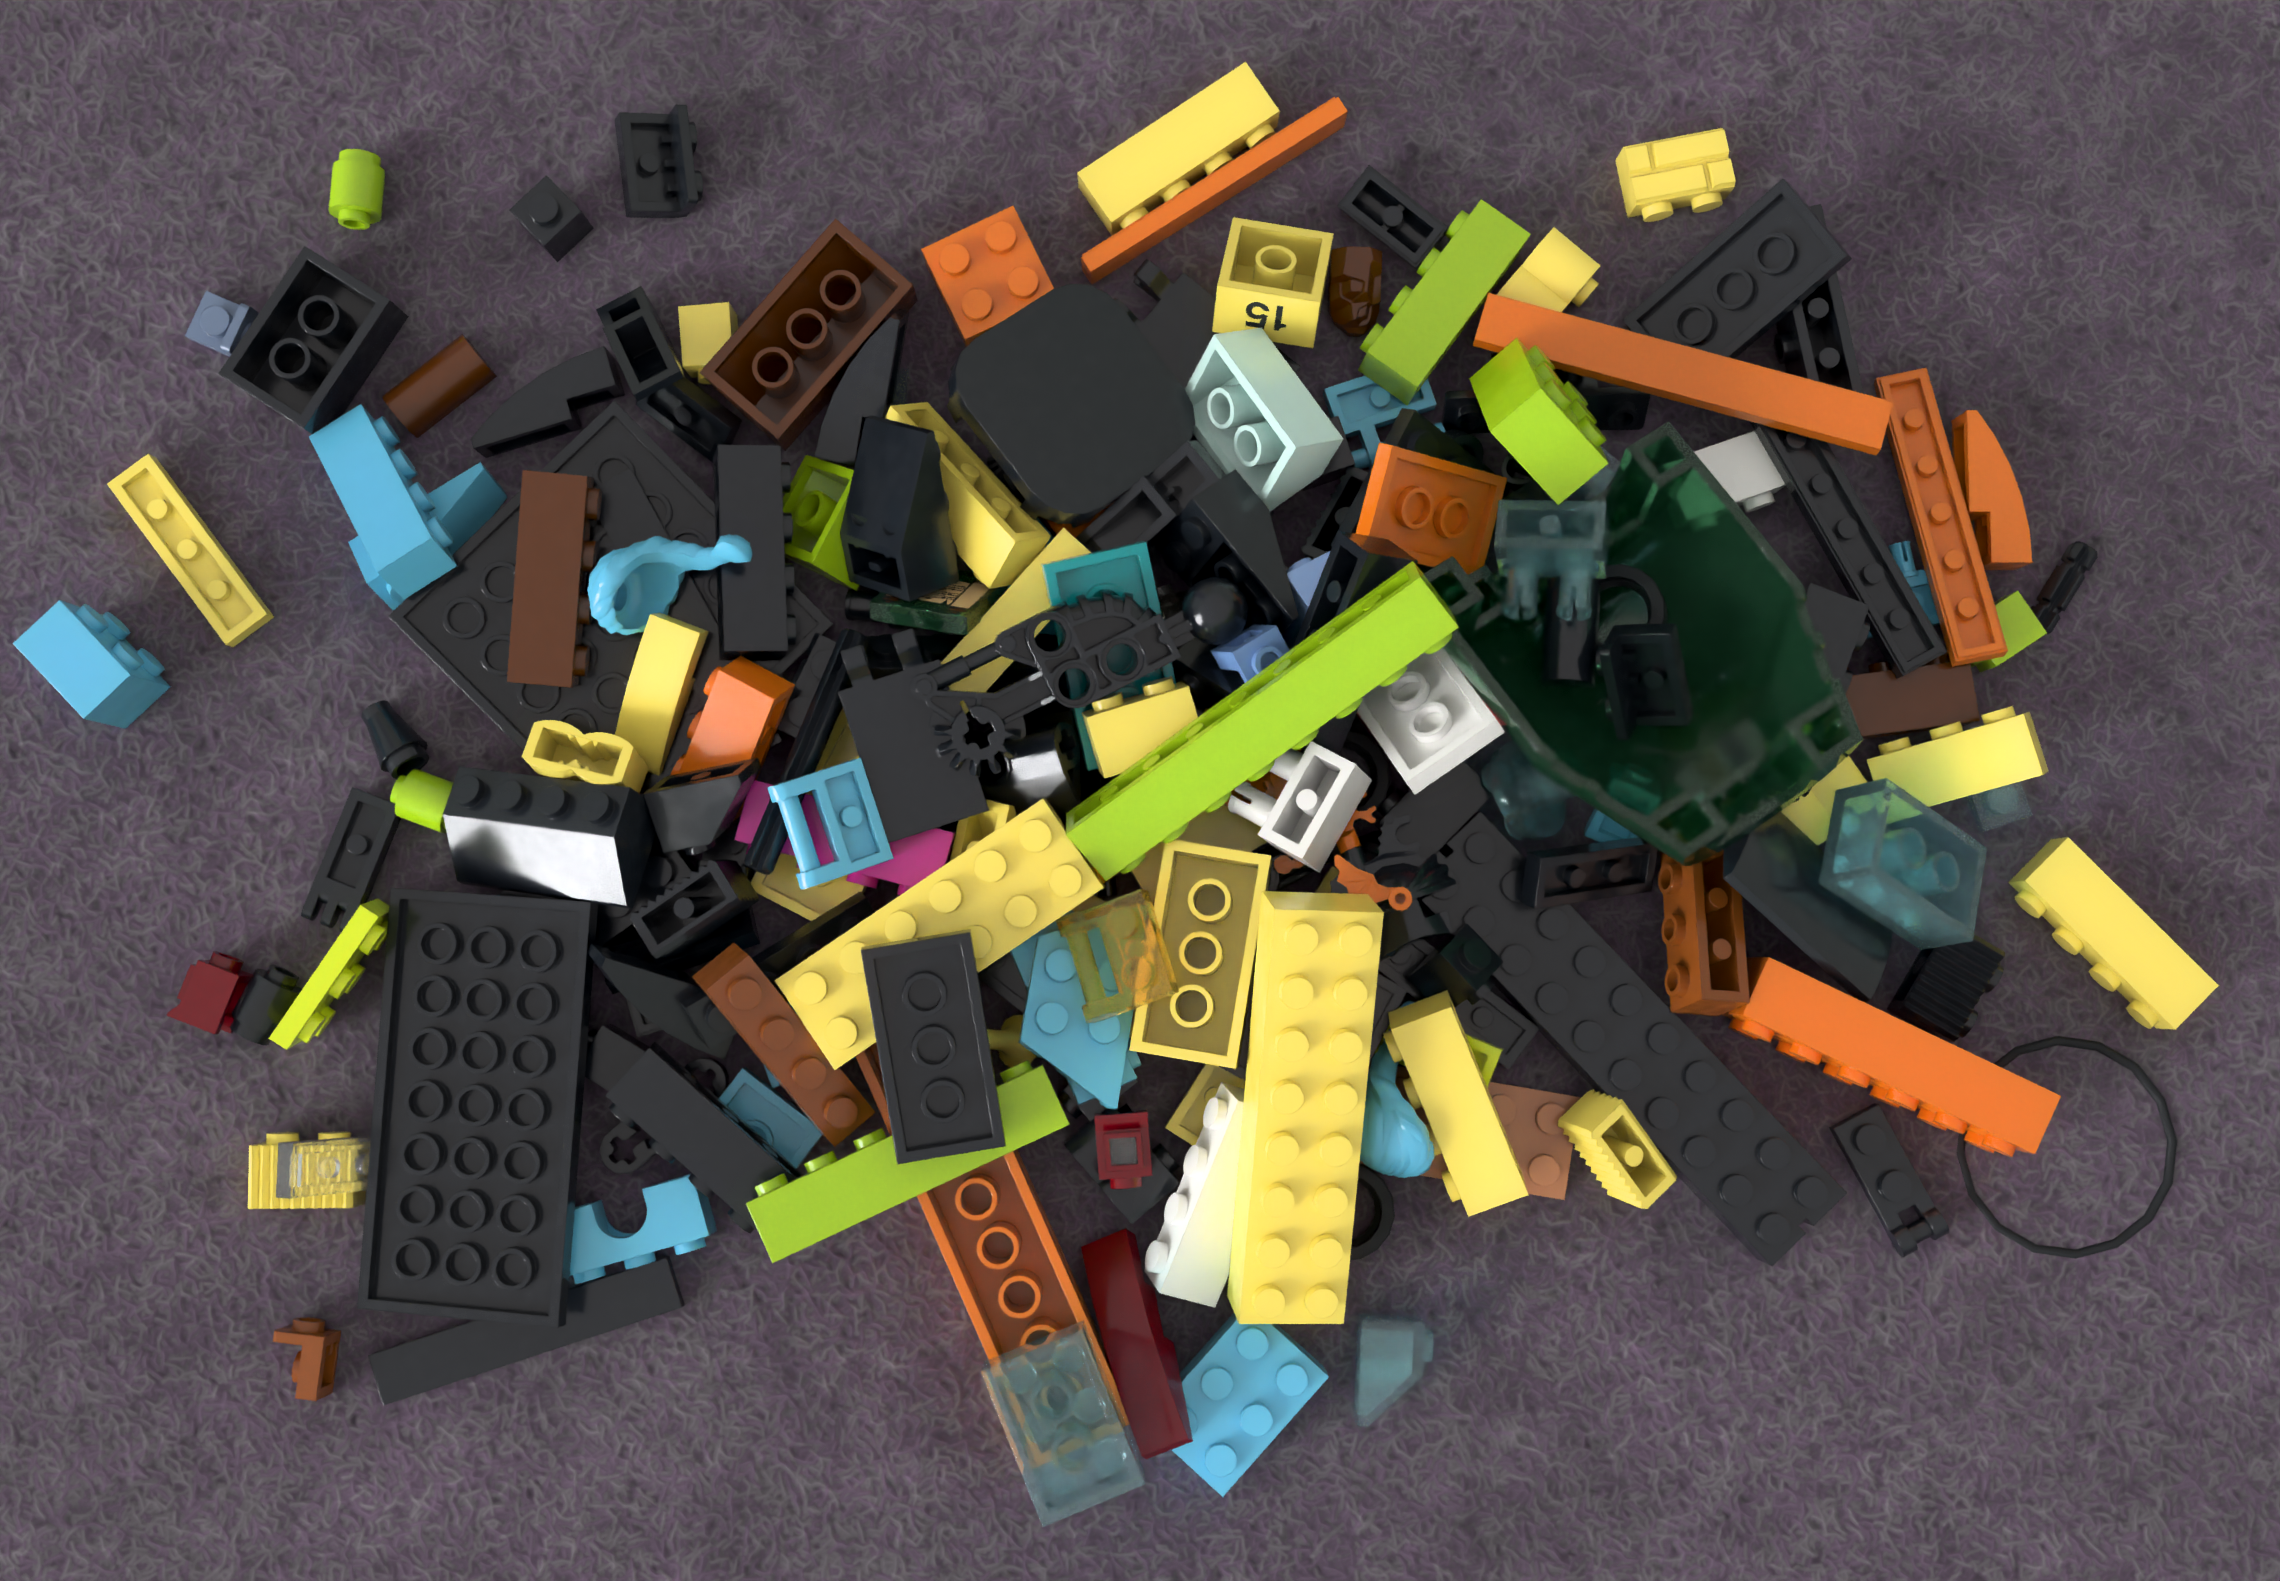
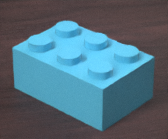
[1172,1313,1329,1497]

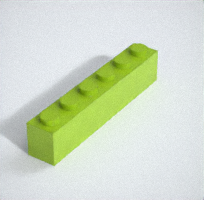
[746,1060,1070,1263]

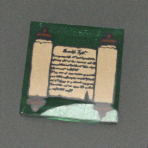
[870,570,1008,636]

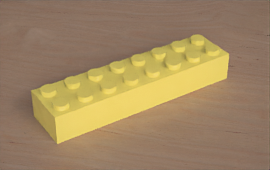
[1227,891,1384,1324]

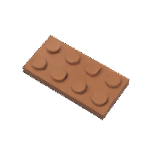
[1360,1066,1580,1200]

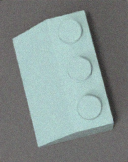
[1185,328,1343,512]

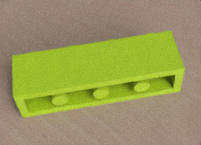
[1358,199,1531,406]

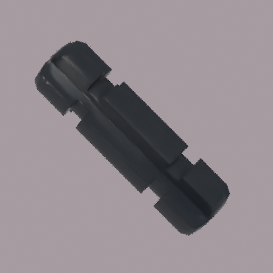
[2030,541,2098,635]

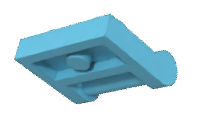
[767,758,894,889]

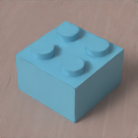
[13,600,170,729]

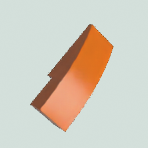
[1952,410,2033,570]

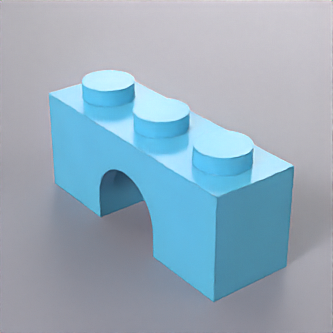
[570,1173,717,1284]

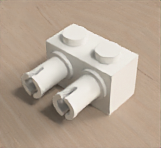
[1228,741,1372,873]

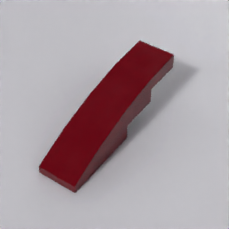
[1081,1228,1193,1459]

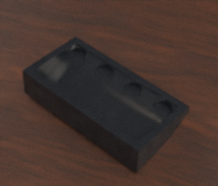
[1723,791,1893,1003]

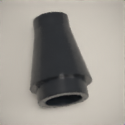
[361,700,429,779]

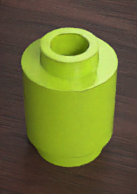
[328,149,385,230]
[390,769,454,833]

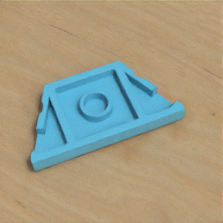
[1018,906,1151,1110]

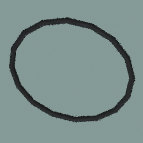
[1957,1036,2177,1259]

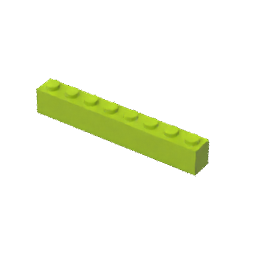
[1066,561,1459,881]

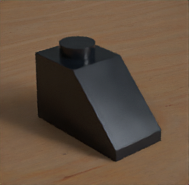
[643,758,761,855]

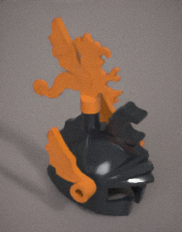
[1270,773,1457,962]

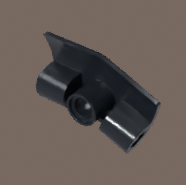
[952,722,1082,825]

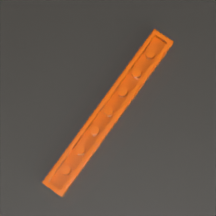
[1473,293,1893,456]

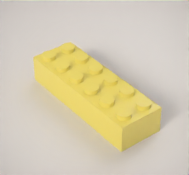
[774,798,1106,1070]

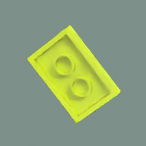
[268,898,389,1050]

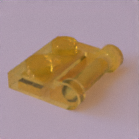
[1056,889,1179,1023]

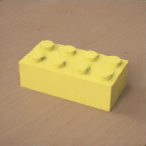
[1129,840,1273,1069]

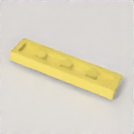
[107,454,274,647]

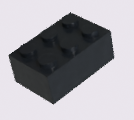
[218,246,409,434]

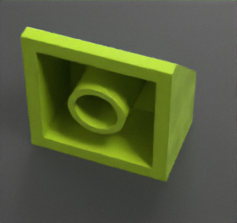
[783,455,859,591]

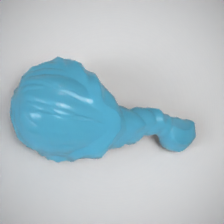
[587,534,753,636]
[1360,1001,1435,1178]

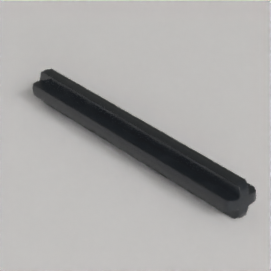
[744,628,869,875]

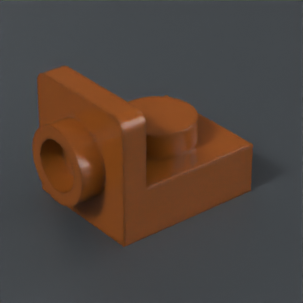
[273,1317,341,1401]

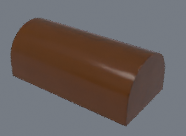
[382,334,497,438]

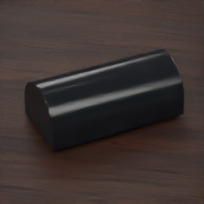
[1337,165,1448,270]
[1541,576,1601,688]

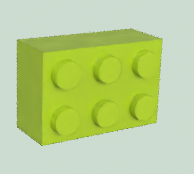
[1469,338,1609,505]

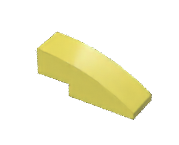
[615,613,709,776]

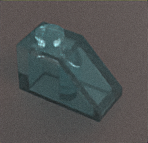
[1353,1313,1433,1427]

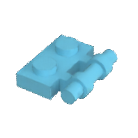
[1323,376,1445,470]

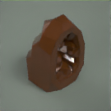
[1328,246,1382,337]

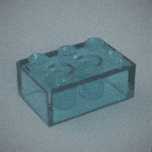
[1819,778,1987,950]
[981,1320,1145,1527]

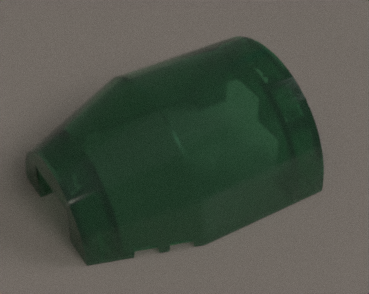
[1424,421,1863,866]

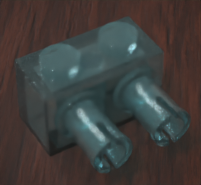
[1494,500,1610,621]

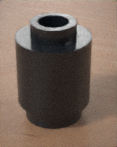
[230,965,302,1046]

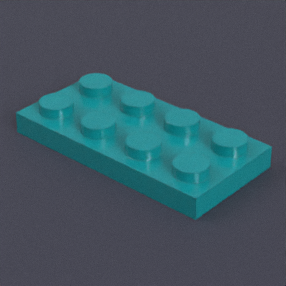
[1041,541,1176,771]

